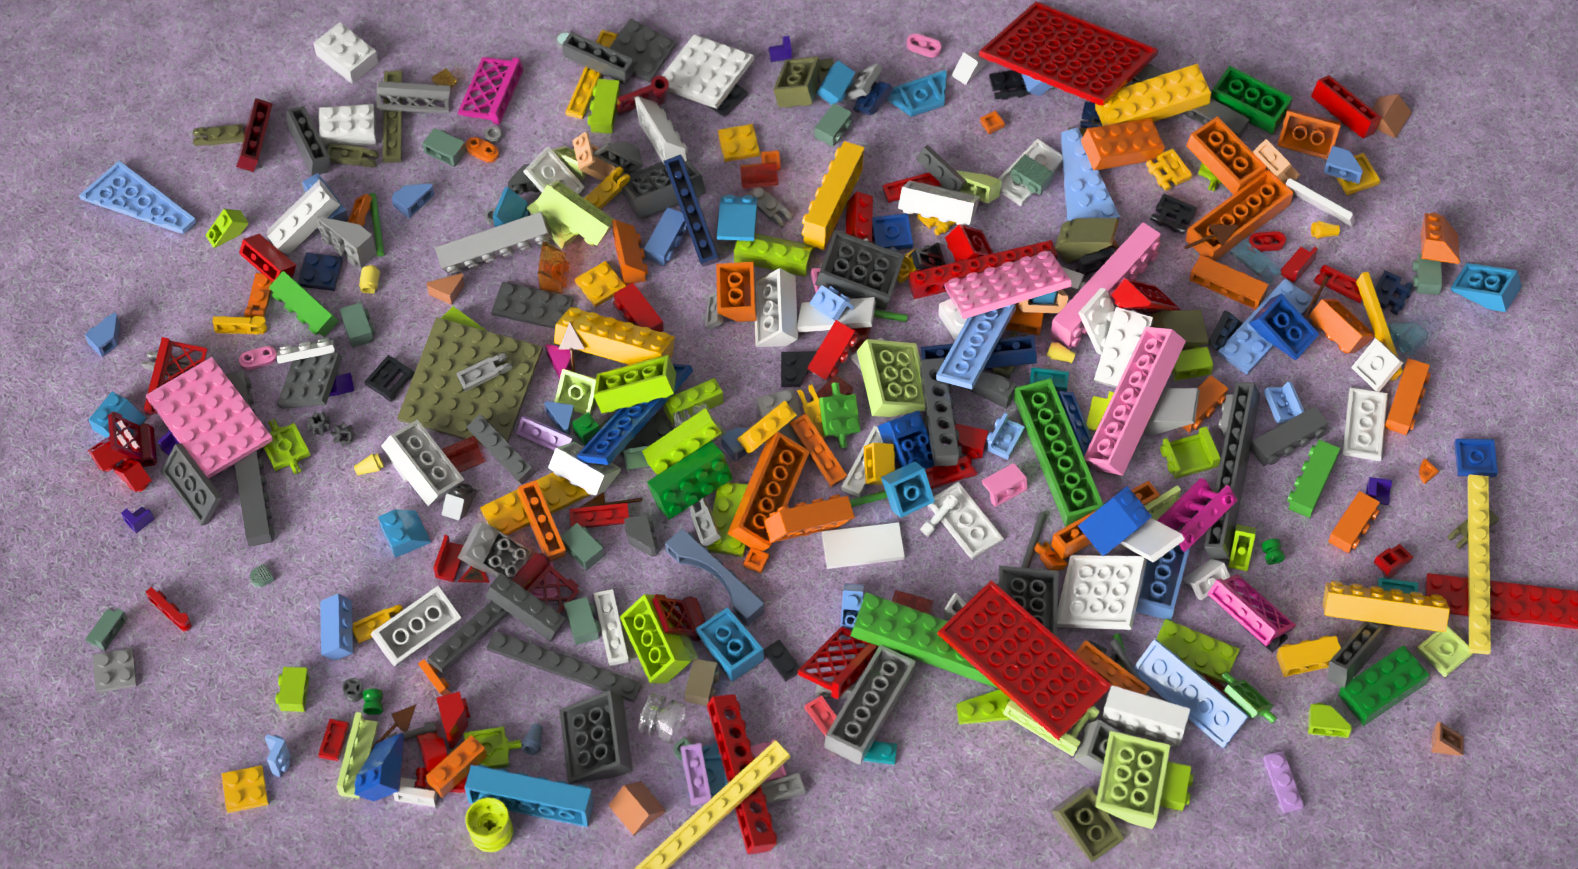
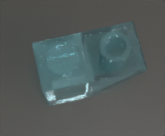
[1387,322,1429,356]

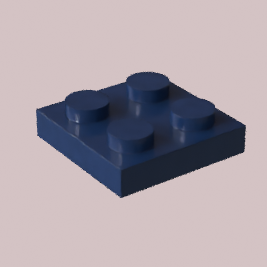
[298,252,343,291]

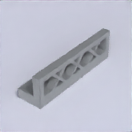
[376,81,450,114]

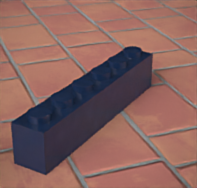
[664,154,721,267]
[921,335,1037,369]

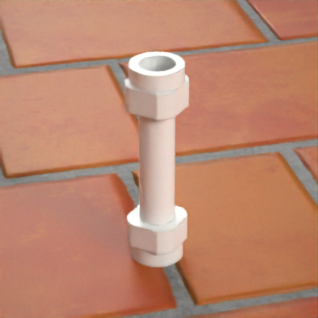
[920,494,959,537]

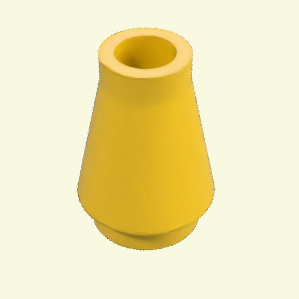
[1311,220,1340,239]

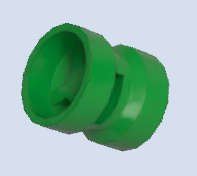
[1261,538,1285,565]
[363,689,383,715]

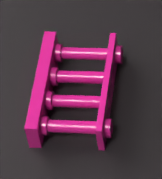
[1157,478,1238,552]

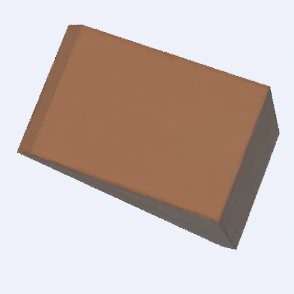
[426,273,465,305]
[1431,722,1464,756]

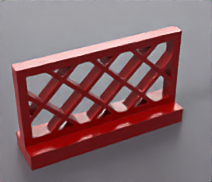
[144,337,208,415]
[798,626,879,699]

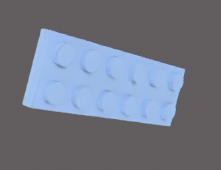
[1217,279,1313,375]
[936,304,1016,389]
[1134,639,1249,748]

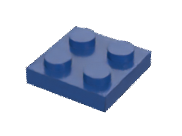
[872,214,913,250]
[1454,439,1498,477]

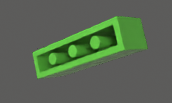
[268,271,339,337]
[1287,440,1340,518]

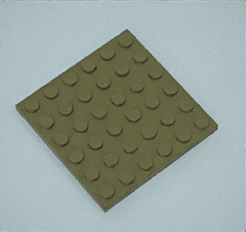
[397,317,543,445]

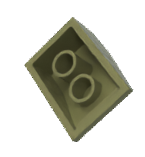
[773,56,820,108]
[1054,218,1119,264]
[1146,310,1209,350]
[1051,787,1124,863]

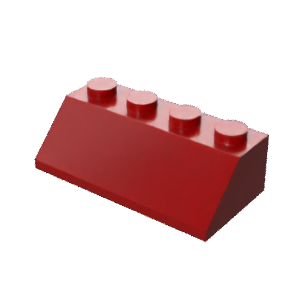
[1111,278,1181,314]

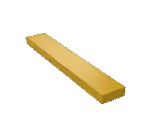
[565,30,618,119]
[1356,272,1403,381]

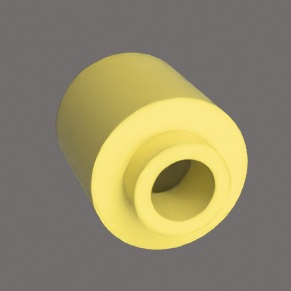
[359,265,380,294]

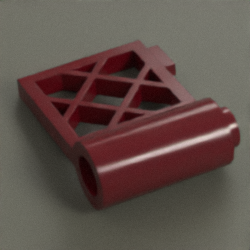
[616,76,669,115]
[108,411,157,467]
[511,552,580,613]
[652,594,706,642]

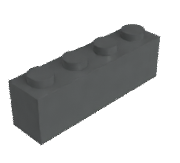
[562,32,634,85]
[286,106,330,176]
[1250,406,1328,466]
[466,414,536,484]
[485,573,566,642]
[1327,621,1385,688]

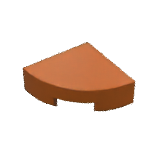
[1419,458,1439,484]

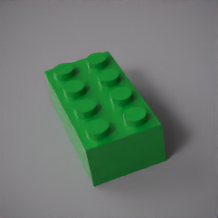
[1211,66,1293,135]
[647,441,733,520]
[1338,645,1430,726]

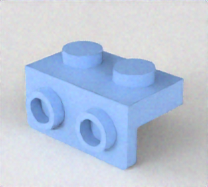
[809,285,855,321]
[1263,382,1304,423]
[986,412,1025,460]
[265,734,291,777]

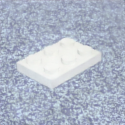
[523,146,584,194]
[1078,288,1115,355]
[277,338,335,364]

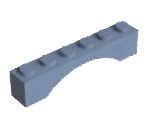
[665,529,764,626]

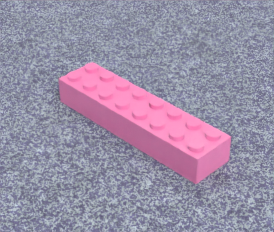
[1050,222,1161,350]
[1084,327,1186,475]

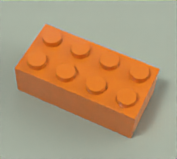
[1187,116,1267,194]
[1081,118,1165,171]
[764,494,855,543]

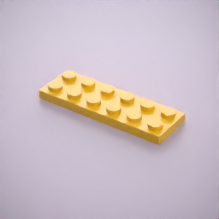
[480,472,590,535]

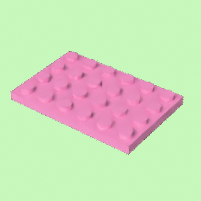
[944,251,1072,319]
[146,357,273,479]

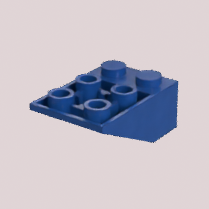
[877,410,934,469]

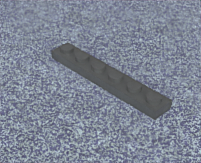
[427,601,509,673]

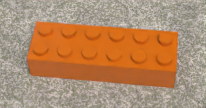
[1186,169,1294,261]
[727,432,810,551]

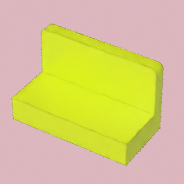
[1086,391,1114,431]

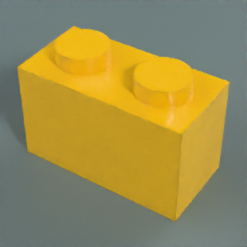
[864,443,895,486]

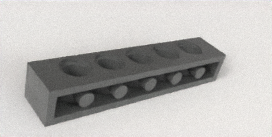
[919,358,962,467]

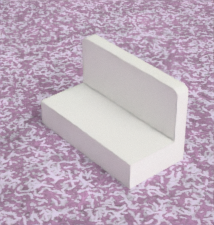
[1182,559,1230,600]
[394,778,438,807]

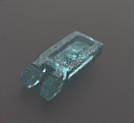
[1230,239,1281,284]

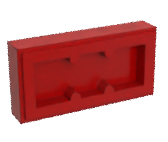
[318,718,350,761]

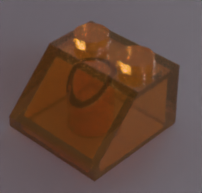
[538,242,570,294]

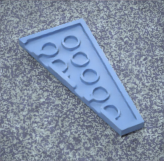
[1061,127,1120,221]
[79,161,197,234]

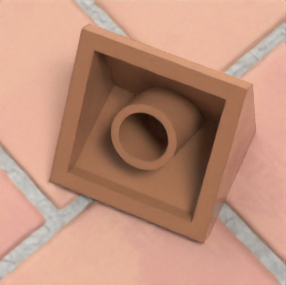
[1372,94,1412,139]
[609,781,666,836]

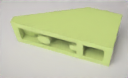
[942,170,1002,203]
[527,199,577,249]

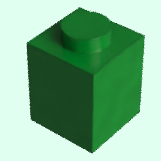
[573,412,600,446]

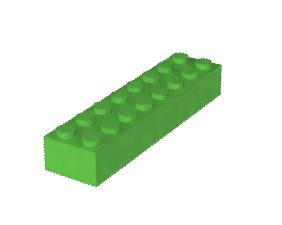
[1014,378,1103,527]
[850,592,999,689]

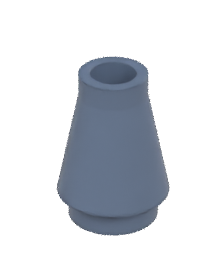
[521,724,543,755]

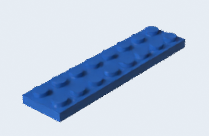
[577,364,693,465]

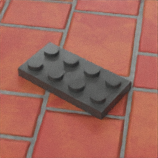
[491,282,574,329]
[161,443,222,526]

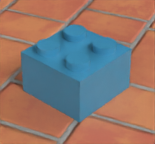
[881,462,935,518]

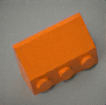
[1277,108,1341,159]
[1421,213,1460,264]
[612,219,648,285]
[716,262,756,322]
[1308,299,1375,354]

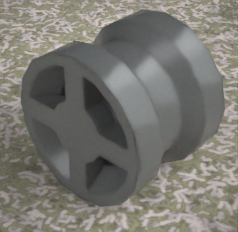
[343,678,364,702]

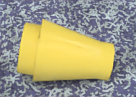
[1046,342,1076,364]
[354,453,384,476]

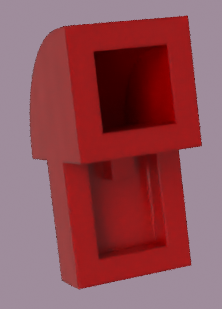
[1374,544,1413,578]
[417,732,447,772]

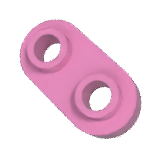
[907,34,941,58]
[239,346,277,370]

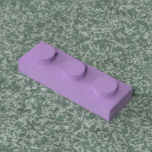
[516,415,575,451]
[681,743,711,806]
[1263,751,1303,813]

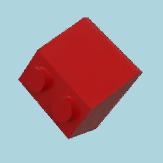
[944,224,993,262]
[436,691,471,749]

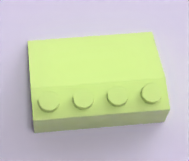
[536,180,615,246]
[857,339,926,417]
[1095,731,1170,829]

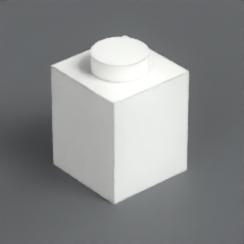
[1062,267,1086,297]

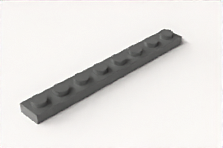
[487,631,642,702]

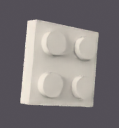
[1351,338,1403,392]

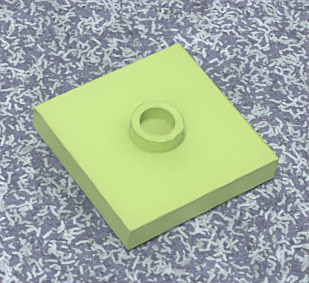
[1416,625,1474,677]

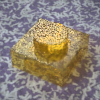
[432,68,457,88]

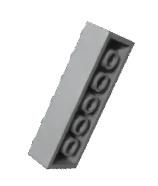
[435,212,553,275]
[824,645,916,765]

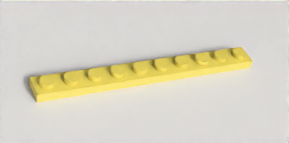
[1467,474,1491,654]
[635,741,790,869]

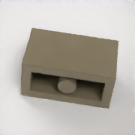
[685,658,720,706]

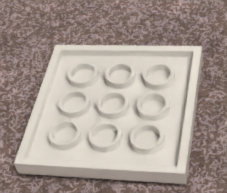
[662,34,754,109]
[1057,555,1147,630]

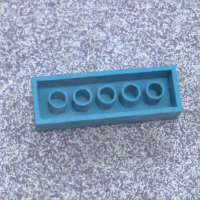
[465,765,594,827]

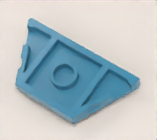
[886,70,946,117]
[689,742,732,812]

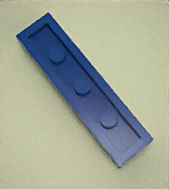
[1057,391,1092,457]

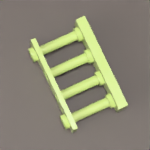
[1003,700,1100,756]

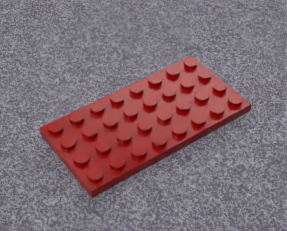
[937,580,1111,741]

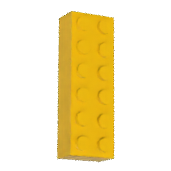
[1095,63,1211,126]
[802,141,864,250]
[554,307,675,365]
[1322,581,1450,632]

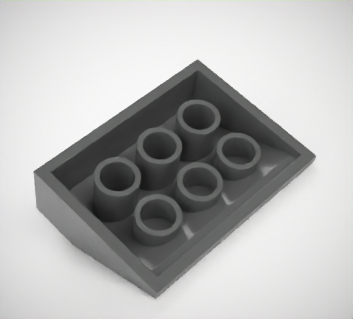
[617,158,706,219]
[815,230,905,310]
[998,565,1058,637]
[559,690,633,784]

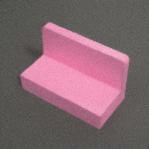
[982,463,1028,507]

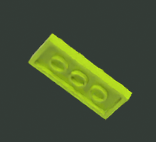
[707,482,748,557]
[1156,619,1240,684]

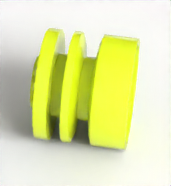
[465,798,514,852]

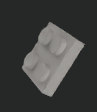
[843,64,883,101]
[93,648,137,693]

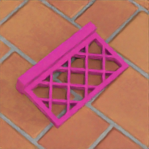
[458,57,524,125]
[1208,574,1296,646]

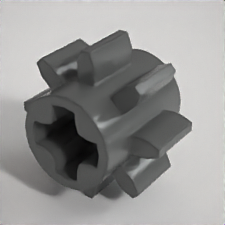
[307,412,331,436]
[330,421,355,447]

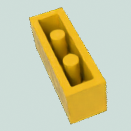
[737,401,797,454]
[1276,636,1341,677]

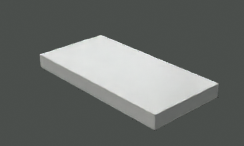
[998,139,1063,206]
[1286,178,1355,227]
[797,297,876,332]
[1342,387,1388,461]
[929,482,1004,560]
[1120,518,1185,562]
[822,522,905,569]

